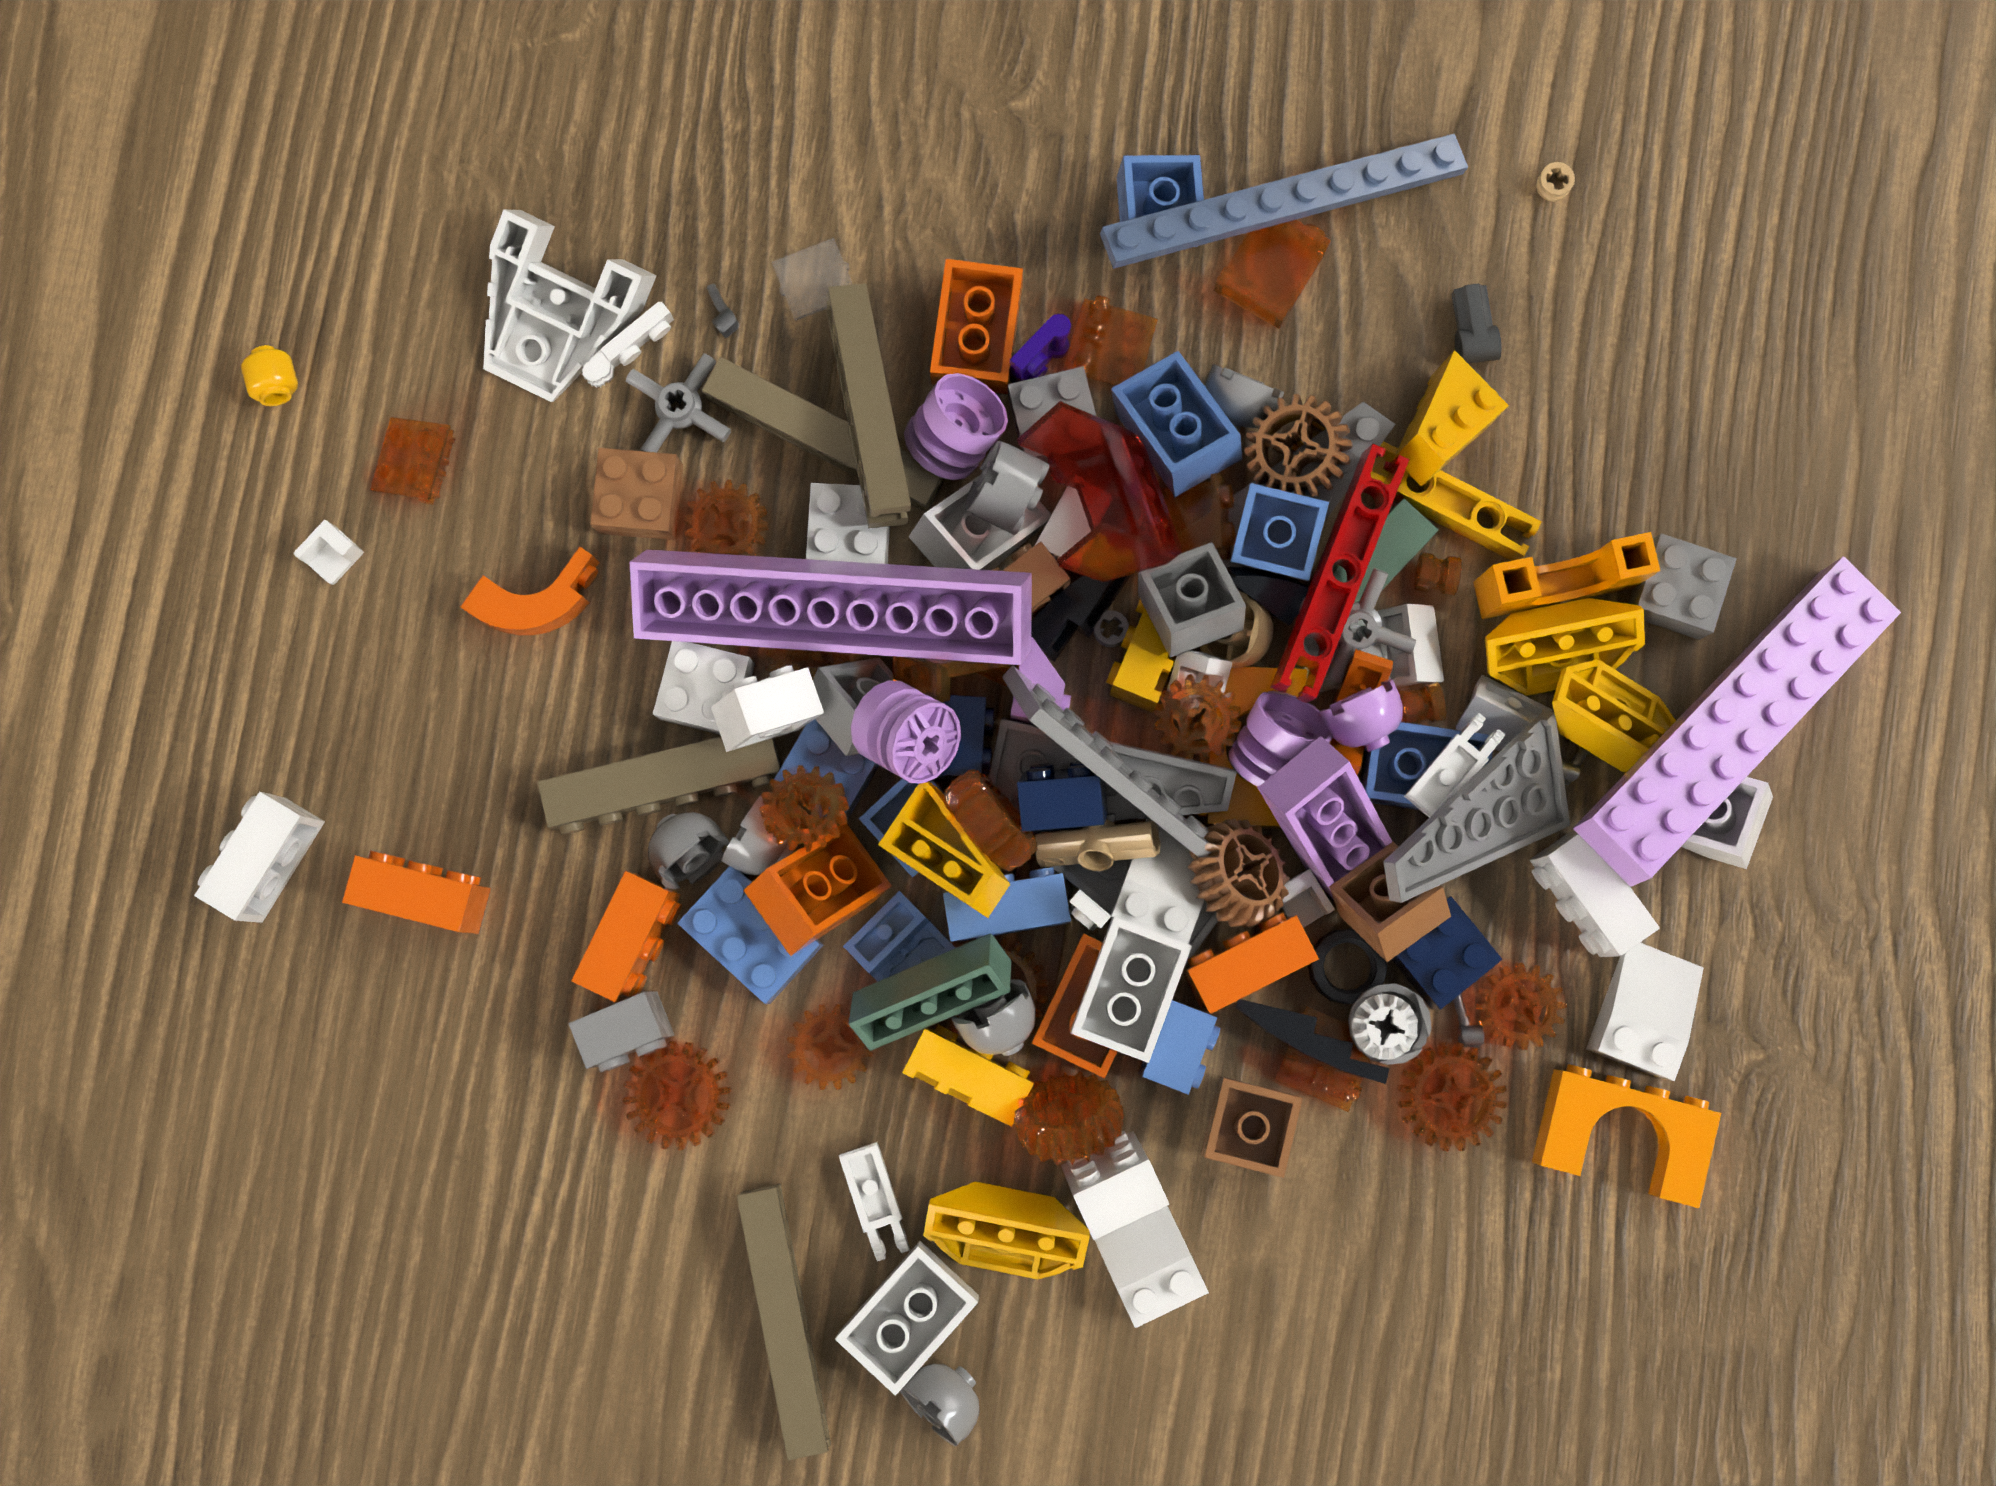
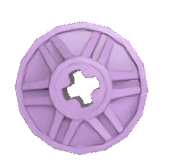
[904,373,1008,480]
[851,680,961,783]
[1229,691,1333,787]

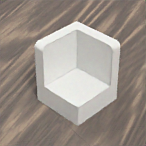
[293,519,364,585]
[1167,650,1232,707]
[1281,869,1335,928]

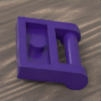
[1010,314,1071,383]

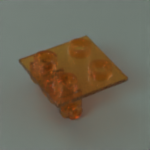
[1063,295,1158,386]
[370,417,456,505]
[1275,1006,1371,1112]

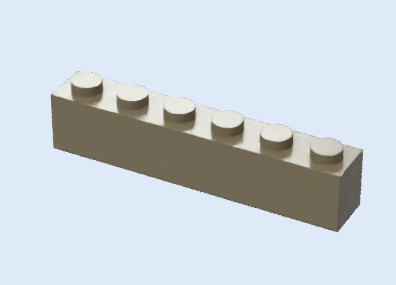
[537,737,782,835]

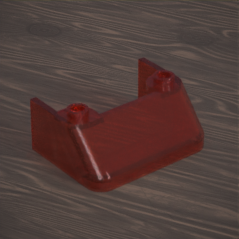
[1017,401,1182,582]

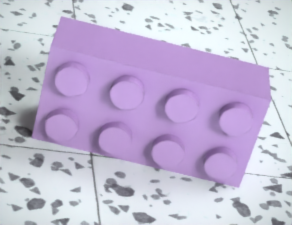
[1257,736,1392,900]

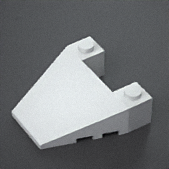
[483,209,656,402]

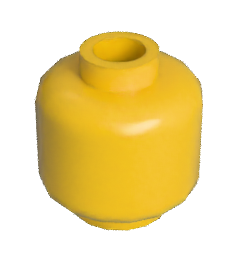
[241,345,298,406]

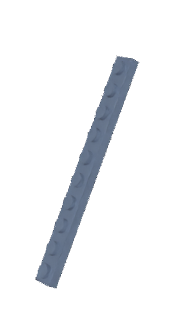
[1100,134,1468,269]

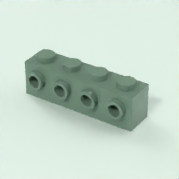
[849,933,1011,1051]

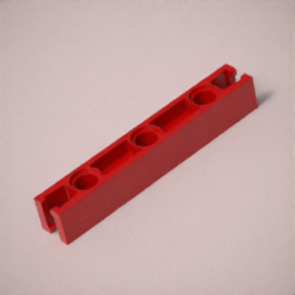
[1270,444,1410,703]

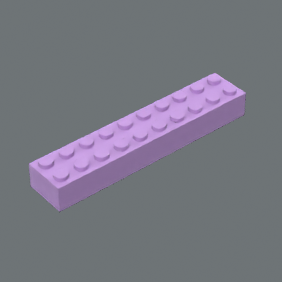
[629,550,1032,665]
[1573,556,1901,887]

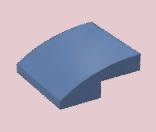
[843,891,955,982]

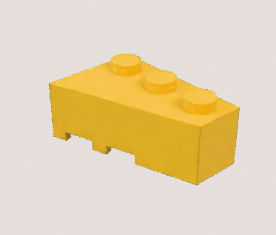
[1394,350,1509,487]
[1106,599,1177,713]
[878,781,1010,918]
[902,1024,1034,1127]

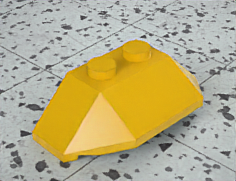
[1485,598,1645,696]
[1552,659,1676,772]
[923,1181,1090,1280]

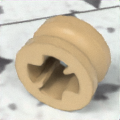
[1536,162,1575,202]

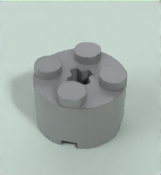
[965,440,1049,535]

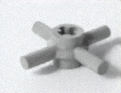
[626,353,731,453]
[1299,568,1416,683]

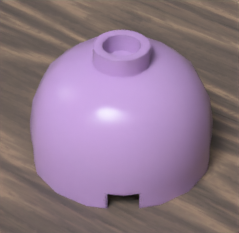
[1319,679,1403,752]

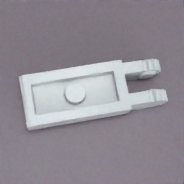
[581,302,674,388]
[1404,713,1505,818]
[1069,889,1111,931]
[838,1142,910,1261]

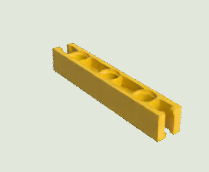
[1292,421,1542,561]

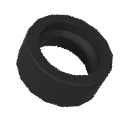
[1308,928,1387,1004]

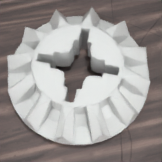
[1352,994,1418,1060]

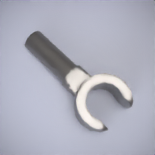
[707,284,739,338]
[1562,747,1589,785]
[1453,994,1484,1047]

